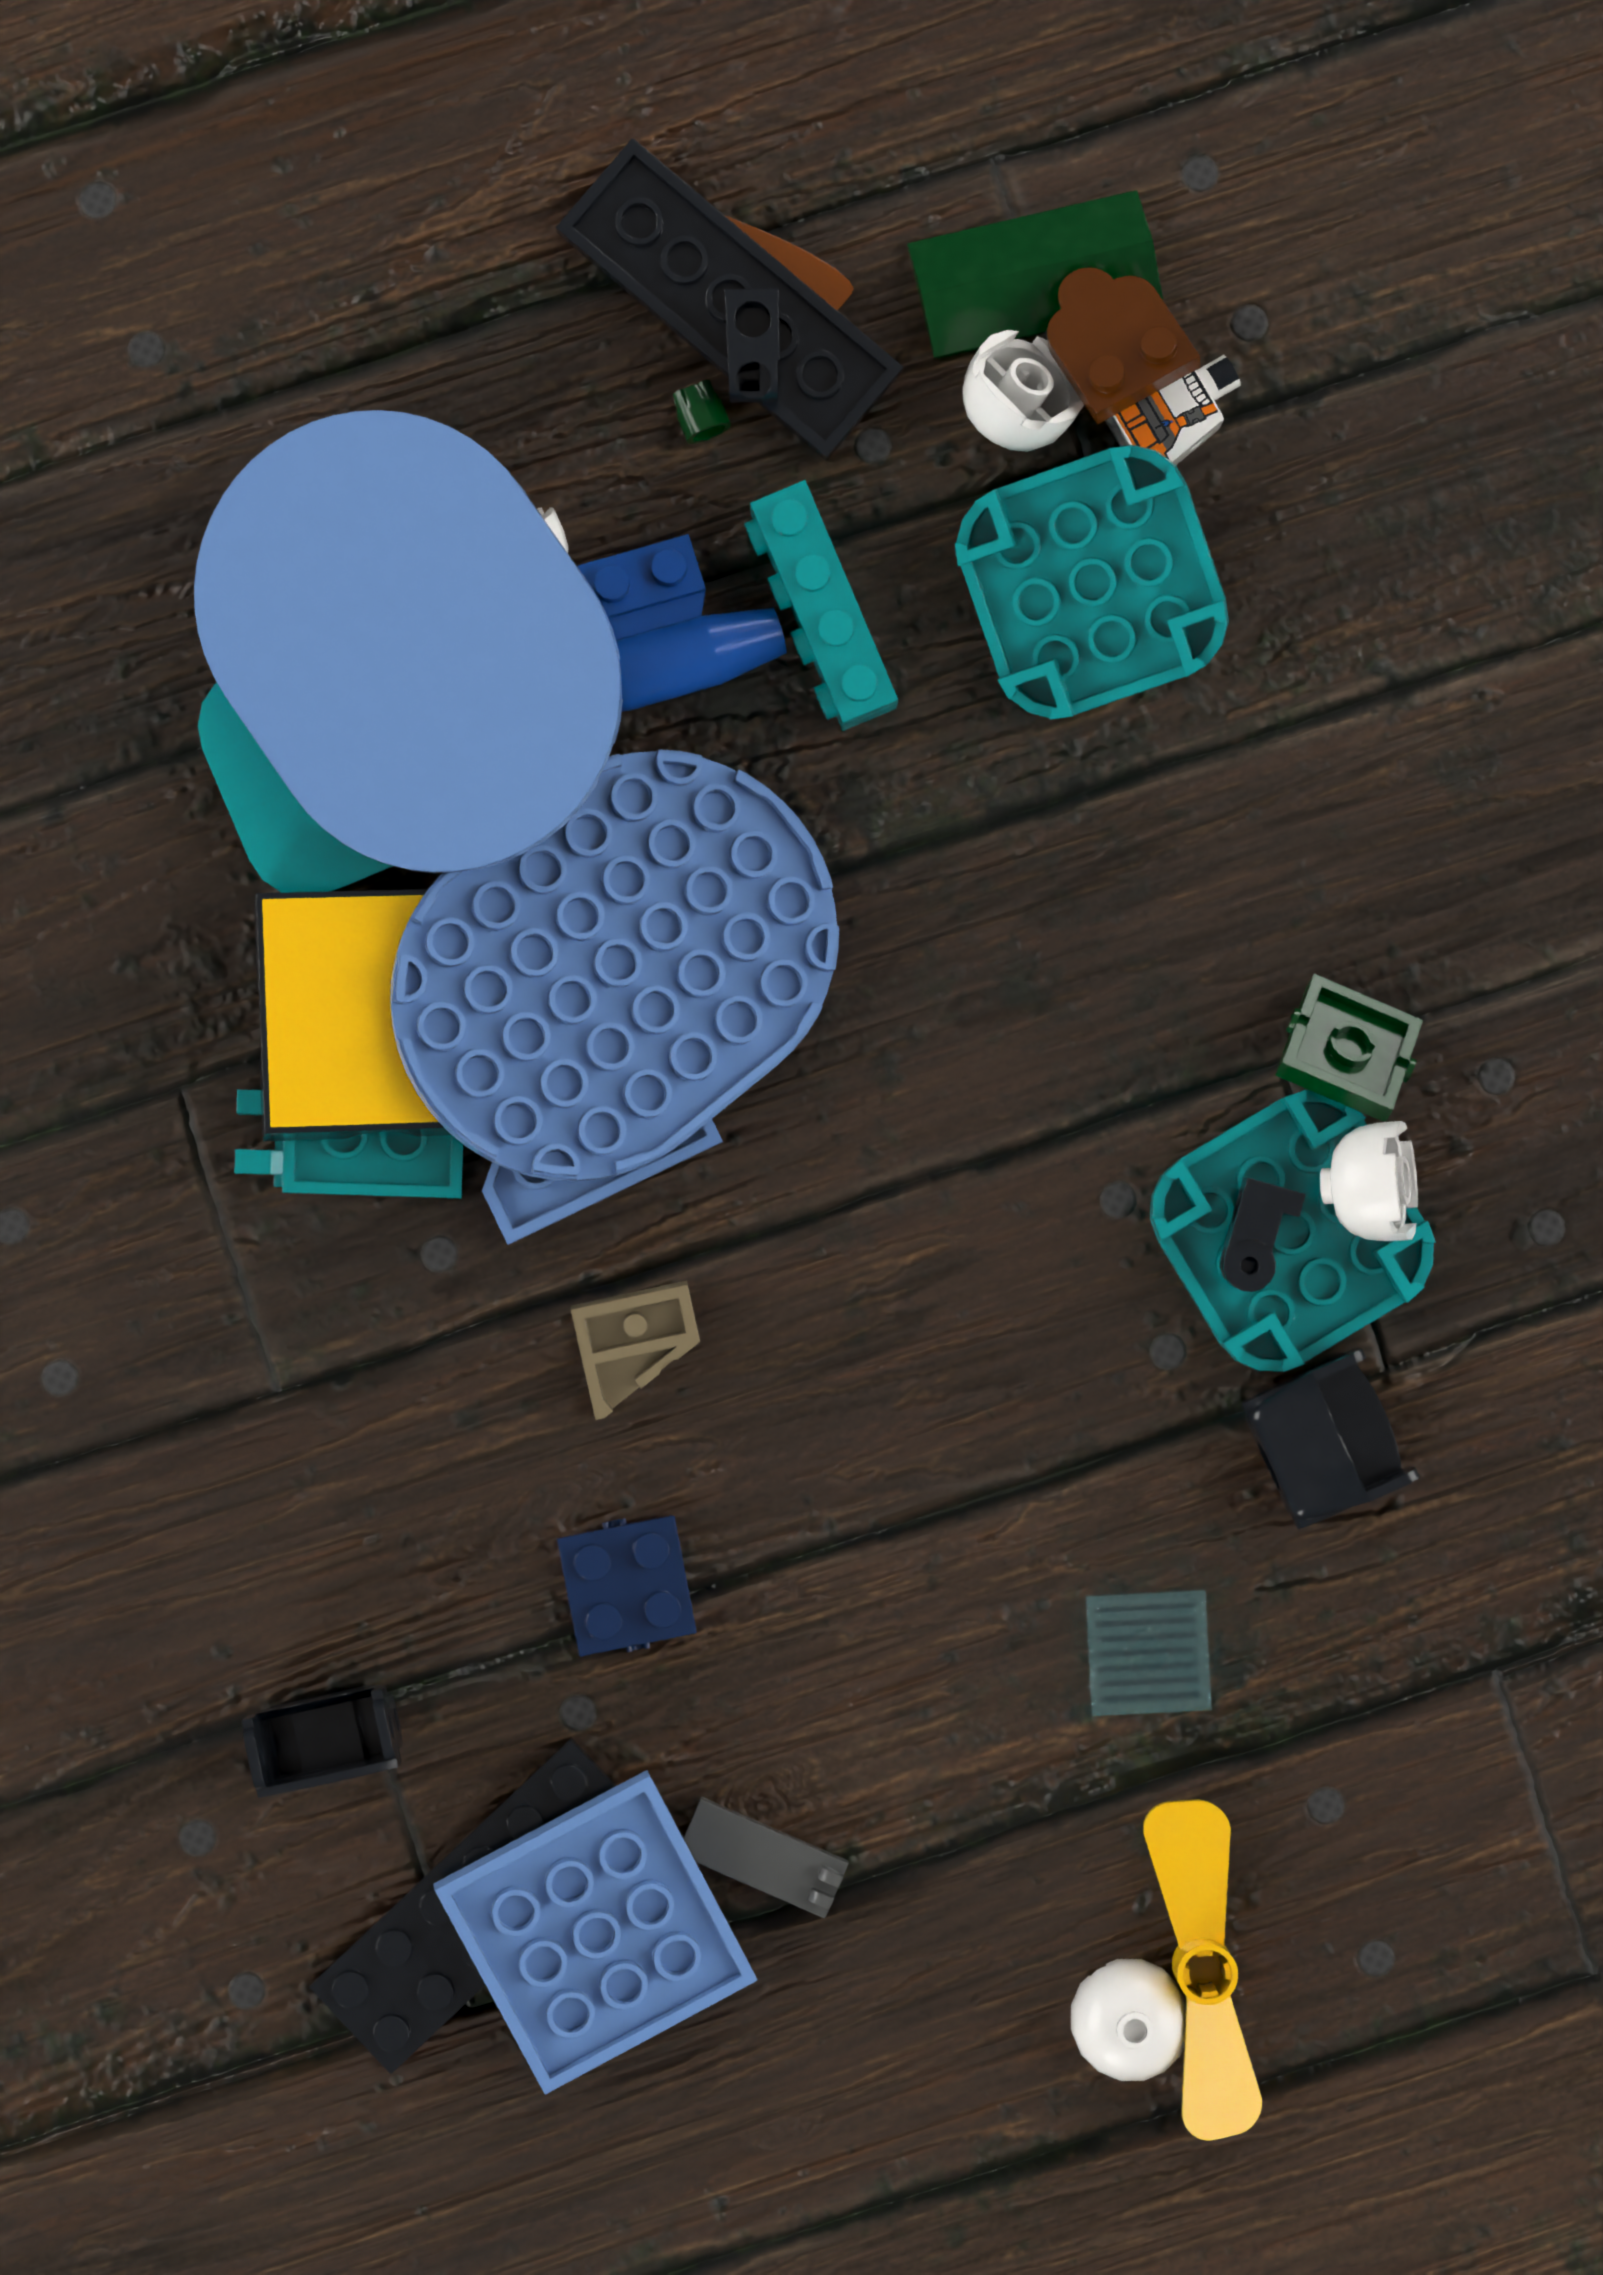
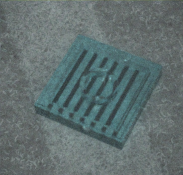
[1085,1589,1212,1716]

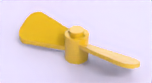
[1143,1799,1262,2141]

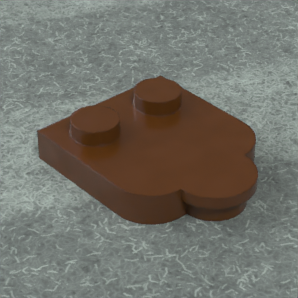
[1047,268,1201,425]

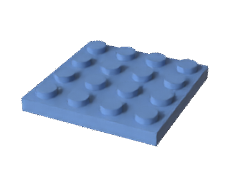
[433,1770,758,2095]

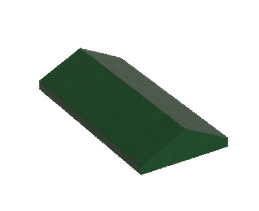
[907,190,1164,360]

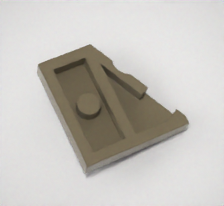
[571,1280,700,1420]

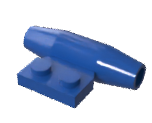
[577,534,787,712]

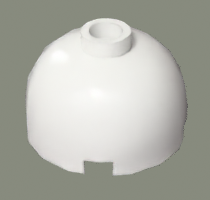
[963,330,1084,452]
[1320,1121,1418,1242]
[1071,1959,1186,2081]

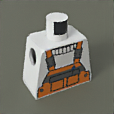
[1105,355,1241,465]

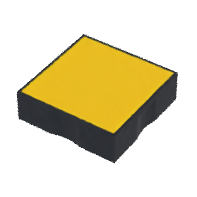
[254,889,451,1141]

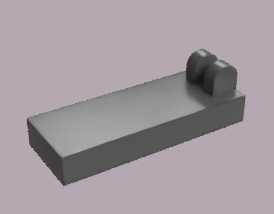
[683,1797,849,1919]

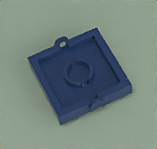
[556,1515,697,1657]

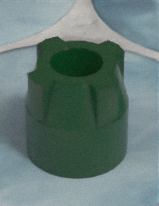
[673,380,731,444]

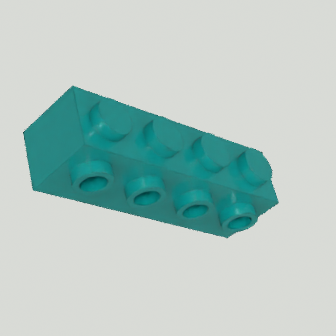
[744,480,898,731]

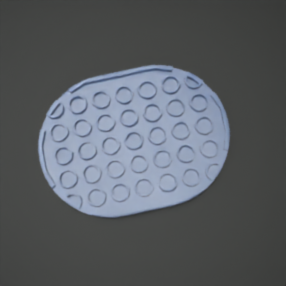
[194,410,623,873]
[390,750,839,1181]

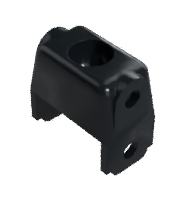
[1241,1348,1420,1529]
[241,1685,403,1798]

